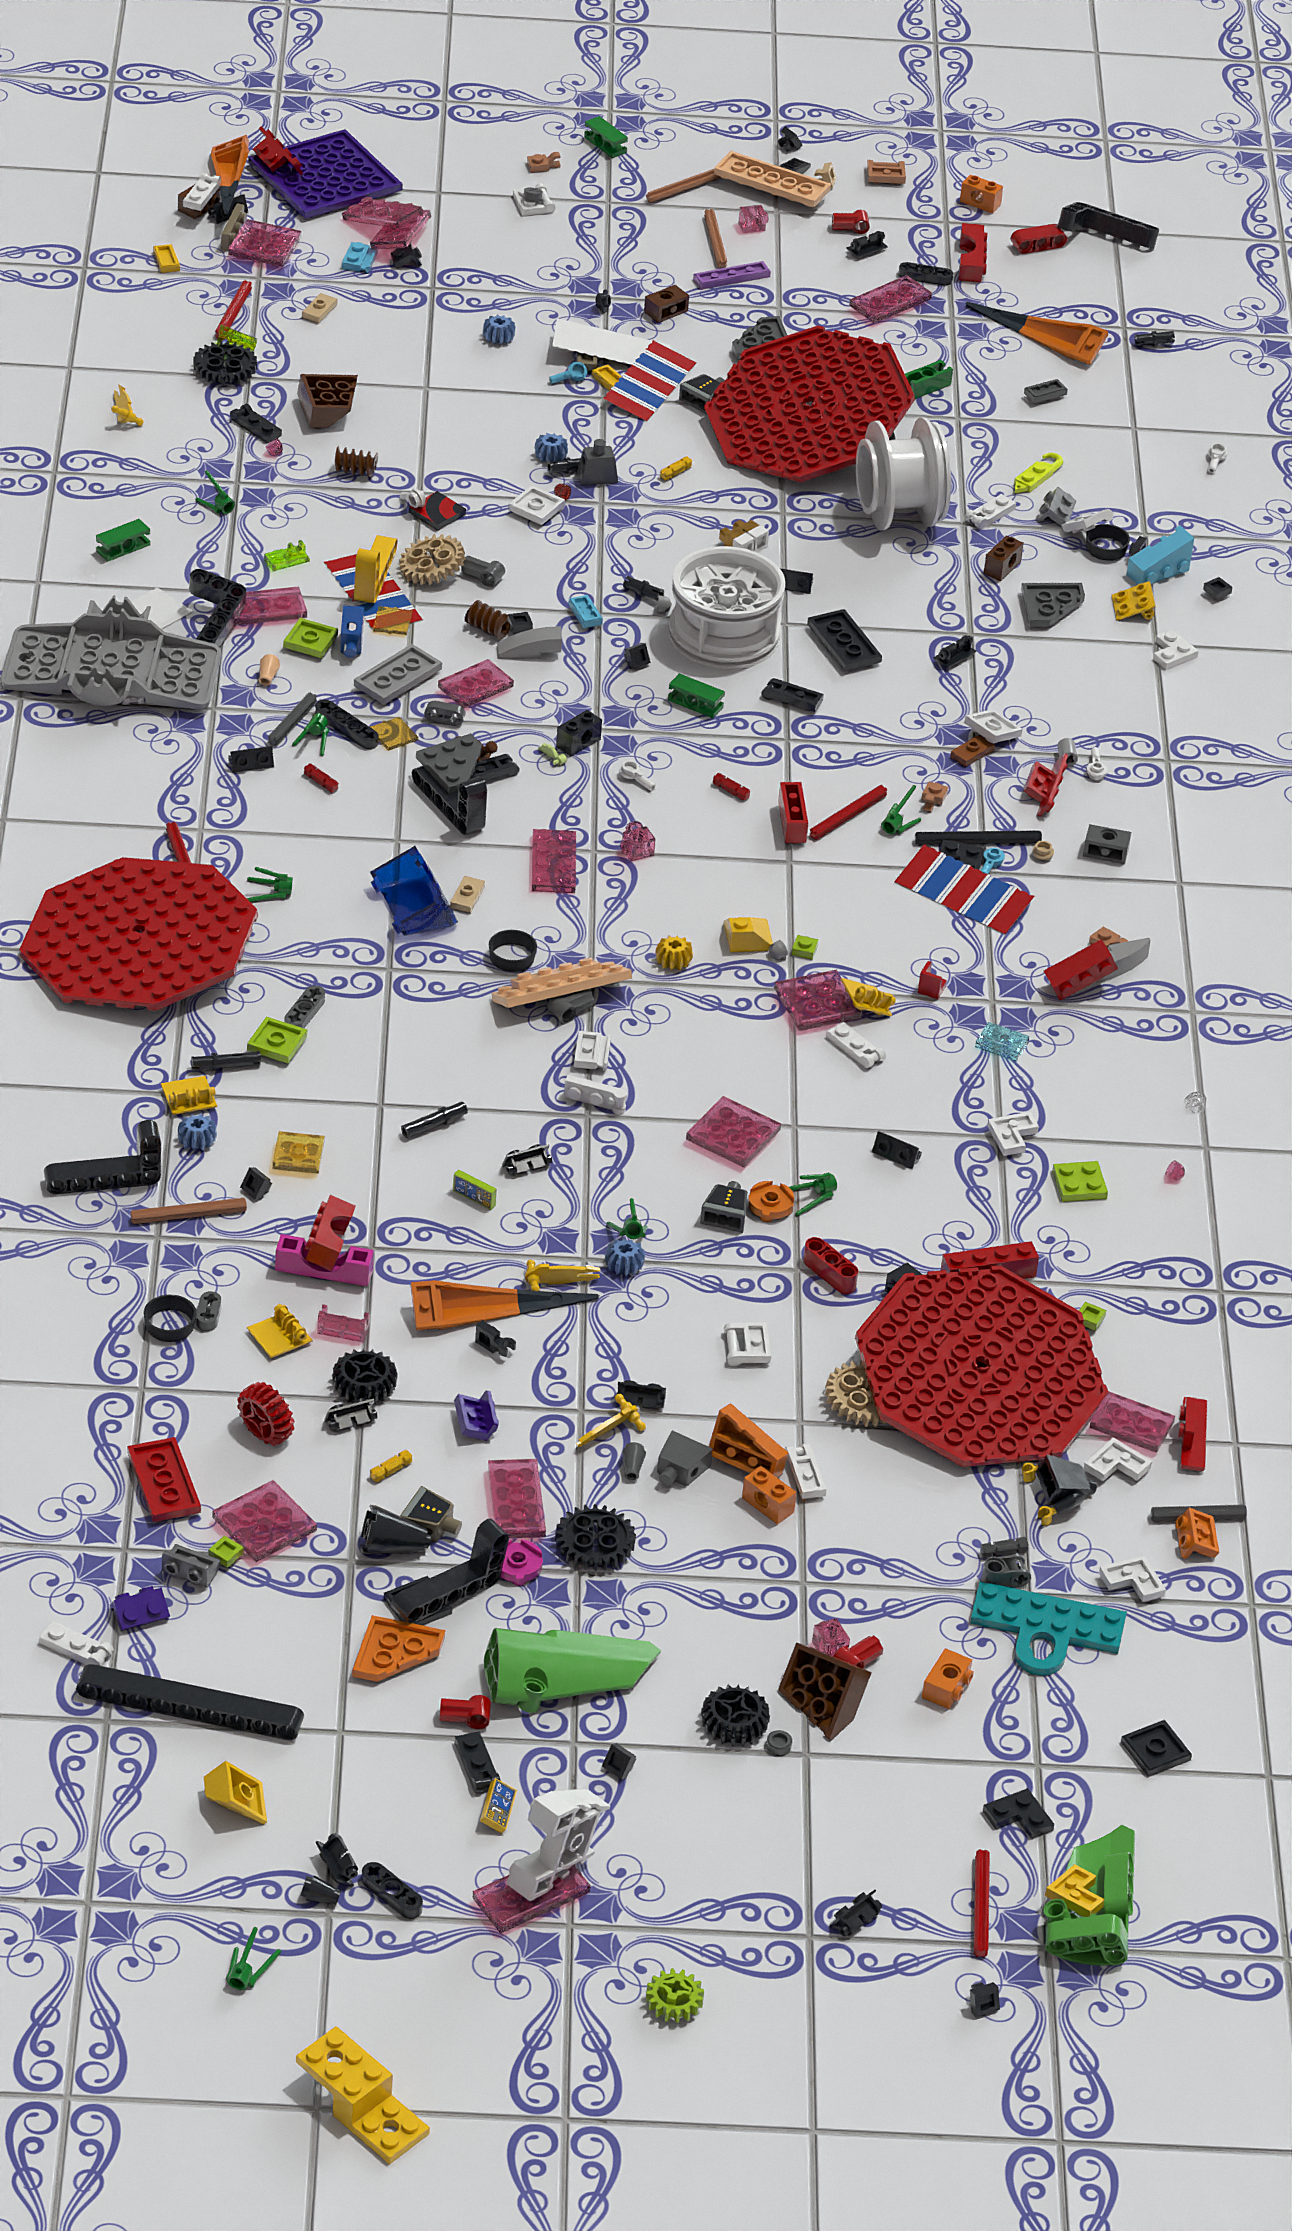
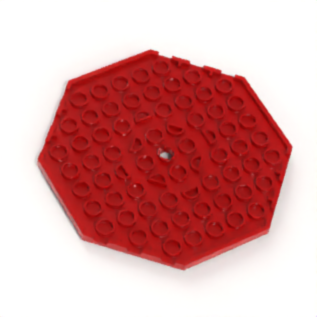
[704,325,915,482]
[19,857,258,1011]
[855,1265,1109,1467]

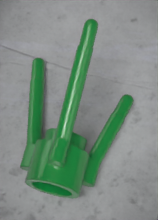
[195,470,235,514]
[292,713,329,756]
[881,785,921,834]
[247,867,293,902]
[789,1172,837,1216]
[606,1198,648,1239]
[226,1927,281,1990]

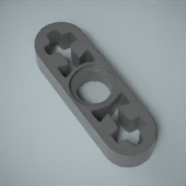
[284,985,325,1028]

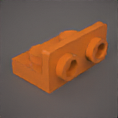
[1175,1507,1220,1559]

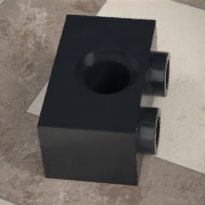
[556,710,602,757]

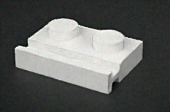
[574,1031,611,1071]

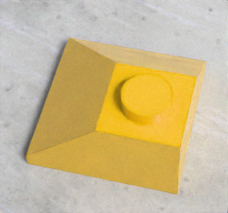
[723,917,773,953]
[203,1761,267,1825]

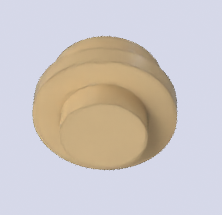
[1032,841,1054,860]

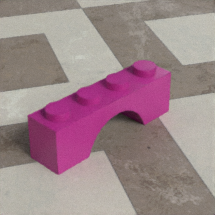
[275,1234,374,1286]

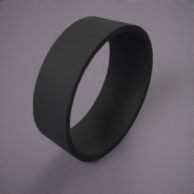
[1086,524,1130,561]
[488,930,537,972]
[143,1294,197,1342]

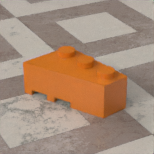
[708,1403,789,1478]

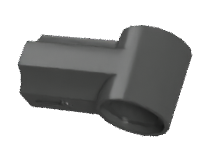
[461,555,506,587]
[547,989,595,1023]

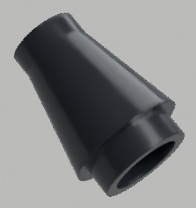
[300,1875,341,1905]

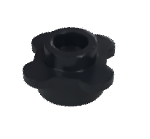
[595,289,611,312]

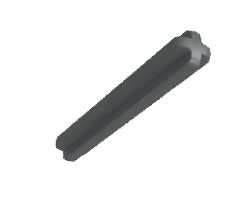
[268,692,317,746]
[1150,1504,1247,1522]

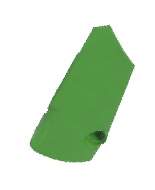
[484,1628,661,1713]
[1043,1825,1135,1966]

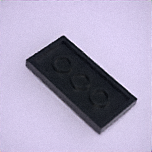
[807,609,882,671]

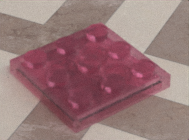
[228,219,302,267]
[774,969,862,1031]
[686,1096,781,1167]
[212,1480,317,1562]

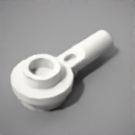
[1208,443,1228,474]
[400,488,426,508]
[1086,747,1108,781]
[619,760,656,791]

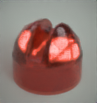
[553,483,571,501]

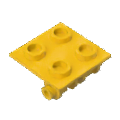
[1112,581,1156,621]
[840,978,896,1016]
[161,1076,217,1115]
[247,1304,313,1358]

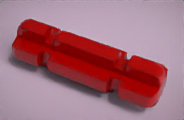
[304,763,339,792]
[713,773,750,800]

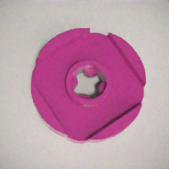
[500,1539,543,1586]

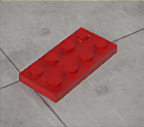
[127,1437,201,1522]

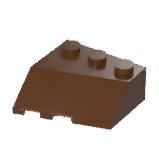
[297,374,358,428]
[778,1642,872,1740]

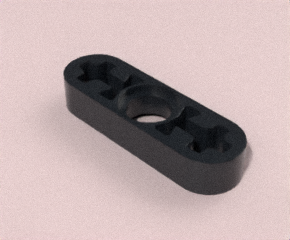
[898,262,954,286]
[361,1862,423,1919]

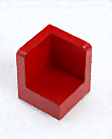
[918,961,947,999]

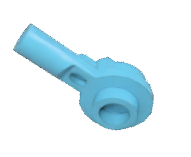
[549,362,587,384]
[980,847,1005,874]

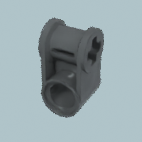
[981,1554,1031,1587]

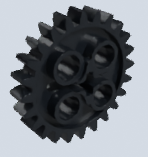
[193,341,257,385]
[555,1504,636,1571]

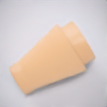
[259,654,280,686]

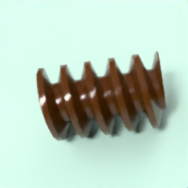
[334,446,378,477]
[464,600,510,640]

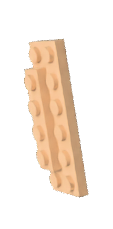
[714,151,831,207]
[491,958,632,1008]

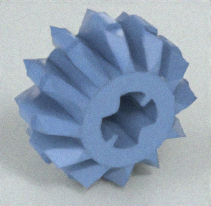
[483,314,516,345]
[534,433,568,462]
[178,1113,217,1151]
[605,1237,645,1276]

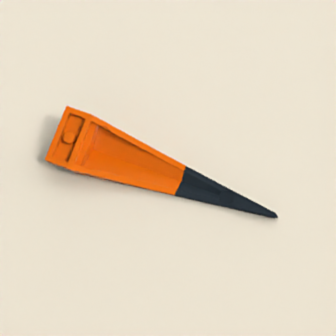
[211,135,250,215]
[966,302,1108,365]
[410,1280,600,1330]

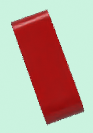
[1010,224,1067,254]
[803,1237,858,1294]

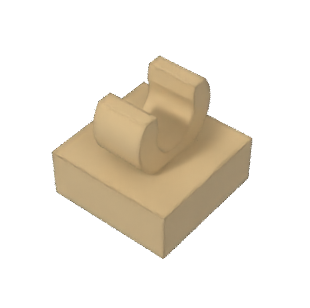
[814,162,836,188]

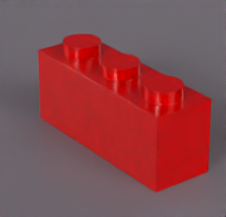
[778,782,808,844]
[1043,939,1118,1001]

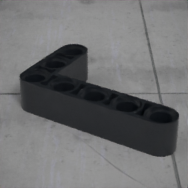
[1057,202,1160,248]
[189,569,246,648]
[411,766,487,835]
[44,1120,161,1194]
[391,1518,509,1624]

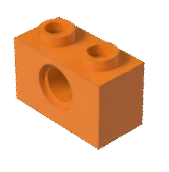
[960,175,1003,213]
[742,1466,797,1525]
[922,1648,974,1709]

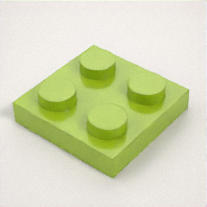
[283,618,338,658]
[247,1016,307,1063]
[1052,1161,1108,1202]

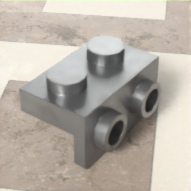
[1038,487,1076,526]
[162,1544,221,1587]

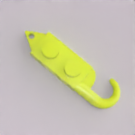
[1014,453,1063,493]

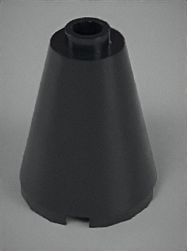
[360,1504,431,1554]

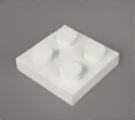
[508,485,565,525]
[964,709,1023,743]

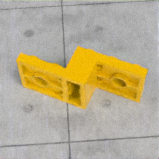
[296,2026,430,2165]

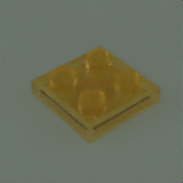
[272,1131,325,1174]

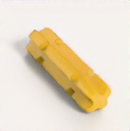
[659,456,692,481]
[370,1450,413,1482]

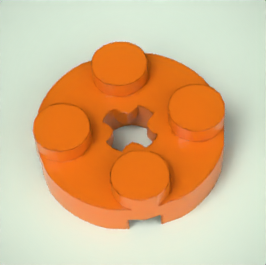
[748,1181,794,1222]

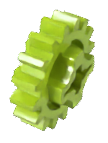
[645,1968,704,2023]

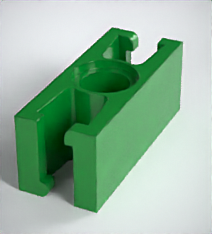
[584,116,628,158]
[905,360,953,399]
[96,519,150,562]
[668,673,725,719]

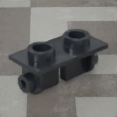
[208,194,249,224]
[846,231,888,258]
[780,568,813,593]
[933,635,977,669]
[228,746,274,773]
[872,1131,922,1169]
[502,1144,552,1176]
[616,1380,666,1410]
[324,1398,378,1432]
[315,1833,358,1887]
[829,1889,882,1936]

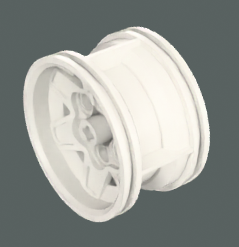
[669,546,785,669]

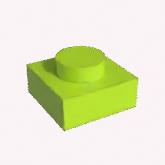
[791,935,819,960]
[1079,1301,1107,1331]
[208,1535,244,1568]

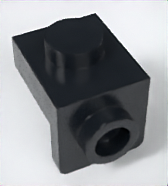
[390,242,422,269]

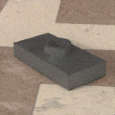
[1024,379,1068,404]

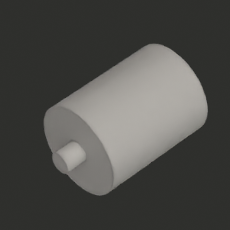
[1057,738,1078,767]

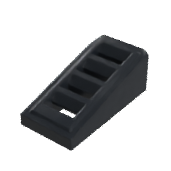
[779,158,811,174]

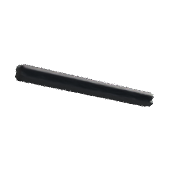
[915,830,1042,845]

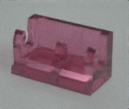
[317,1304,370,1343]

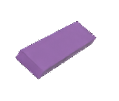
[693,261,771,290]

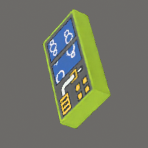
[453,1169,497,1210]

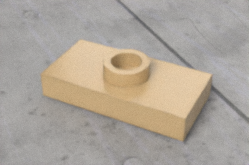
[302,293,338,323]
[450,876,485,913]

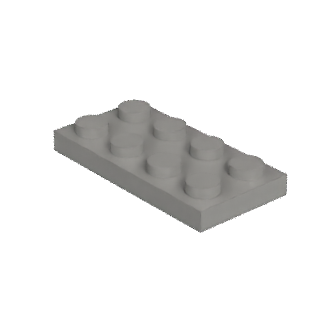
[354,644,442,705]

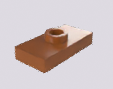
[950,734,995,767]

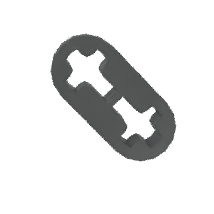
[424,701,466,726]
[196,1291,221,1331]

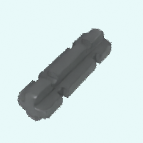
[980,1537,1029,1558]

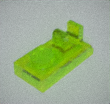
[217,325,257,351]
[264,540,310,571]

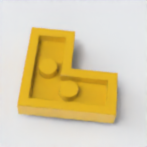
[1045,1864,1105,1917]

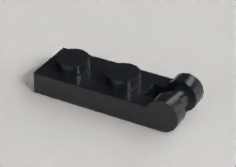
[230,403,282,443]
[761,678,824,712]
[470,754,520,781]
[455,1731,501,1793]

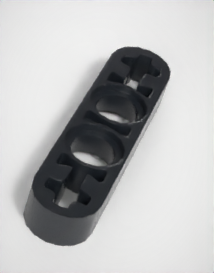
[315,699,379,749]

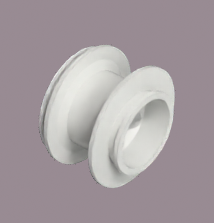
[856,417,951,530]

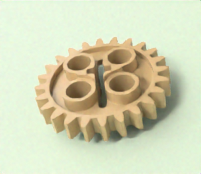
[399,534,466,585]
[825,1361,886,1427]

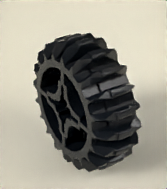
[332,1348,398,1405]
[701,1684,770,1747]

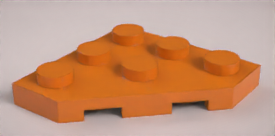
[352,1615,446,1682]

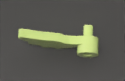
[538,743,567,765]

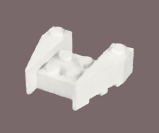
[507,1789,610,1901]

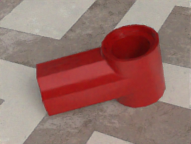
[832,209,870,234]
[833,1635,884,1669]
[439,1695,491,1730]

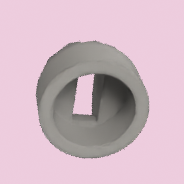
[656,595,672,613]
[769,940,788,959]

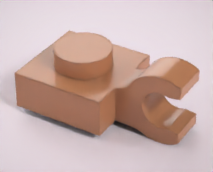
[527,152,561,173]
[921,782,949,812]
[1089,926,1128,948]

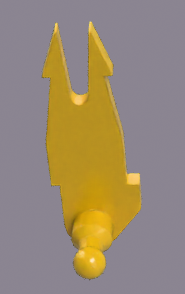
[111,384,144,426]
[525,1259,600,1291]
[576,1394,646,1447]

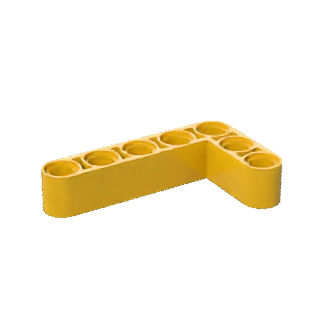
[354,535,398,603]

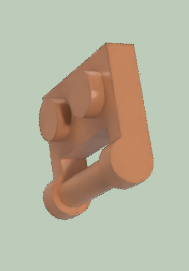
[867,160,906,184]

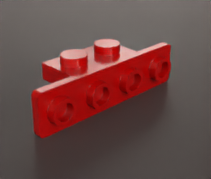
[252,126,304,176]
[1023,753,1068,817]
[1178,1397,1207,1471]

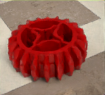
[237,1382,295,1446]

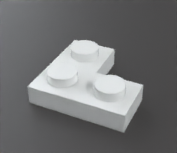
[1153,629,1198,670]
[987,1112,1039,1156]
[1083,1438,1152,1481]
[1099,1555,1166,1602]

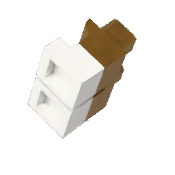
[719,520,769,552]

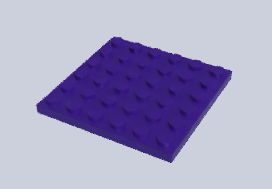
[248,129,403,219]

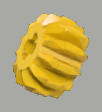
[655,935,693,971]

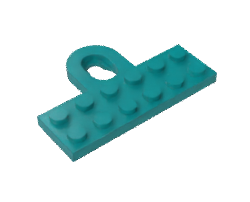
[970,1581,1127,1676]

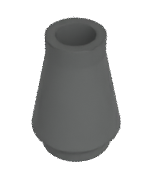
[622,1442,646,1480]

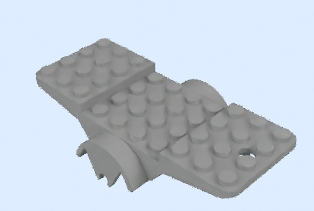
[1,595,221,709]

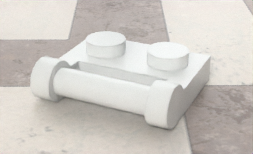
[513,183,555,216]
[1061,509,1113,534]
[724,1322,771,1367]

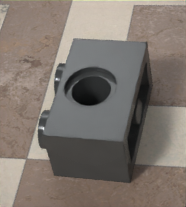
[1083,824,1132,864]

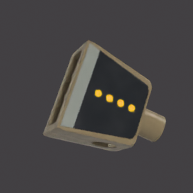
[400,1486,462,1542]

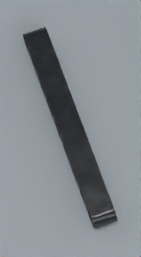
[76,1664,304,1740]

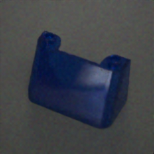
[370,846,459,936]

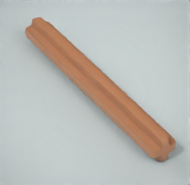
[646,169,722,203]
[704,209,728,268]
[130,1198,247,1224]

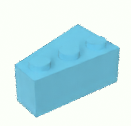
[1126,525,1194,585]

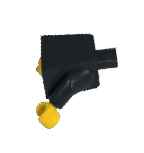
[1022,1455,1097,1526]

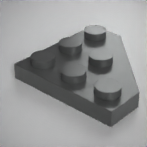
[732,316,787,359]
[1021,583,1085,627]
[416,733,482,794]

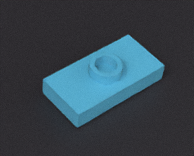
[568,595,603,628]

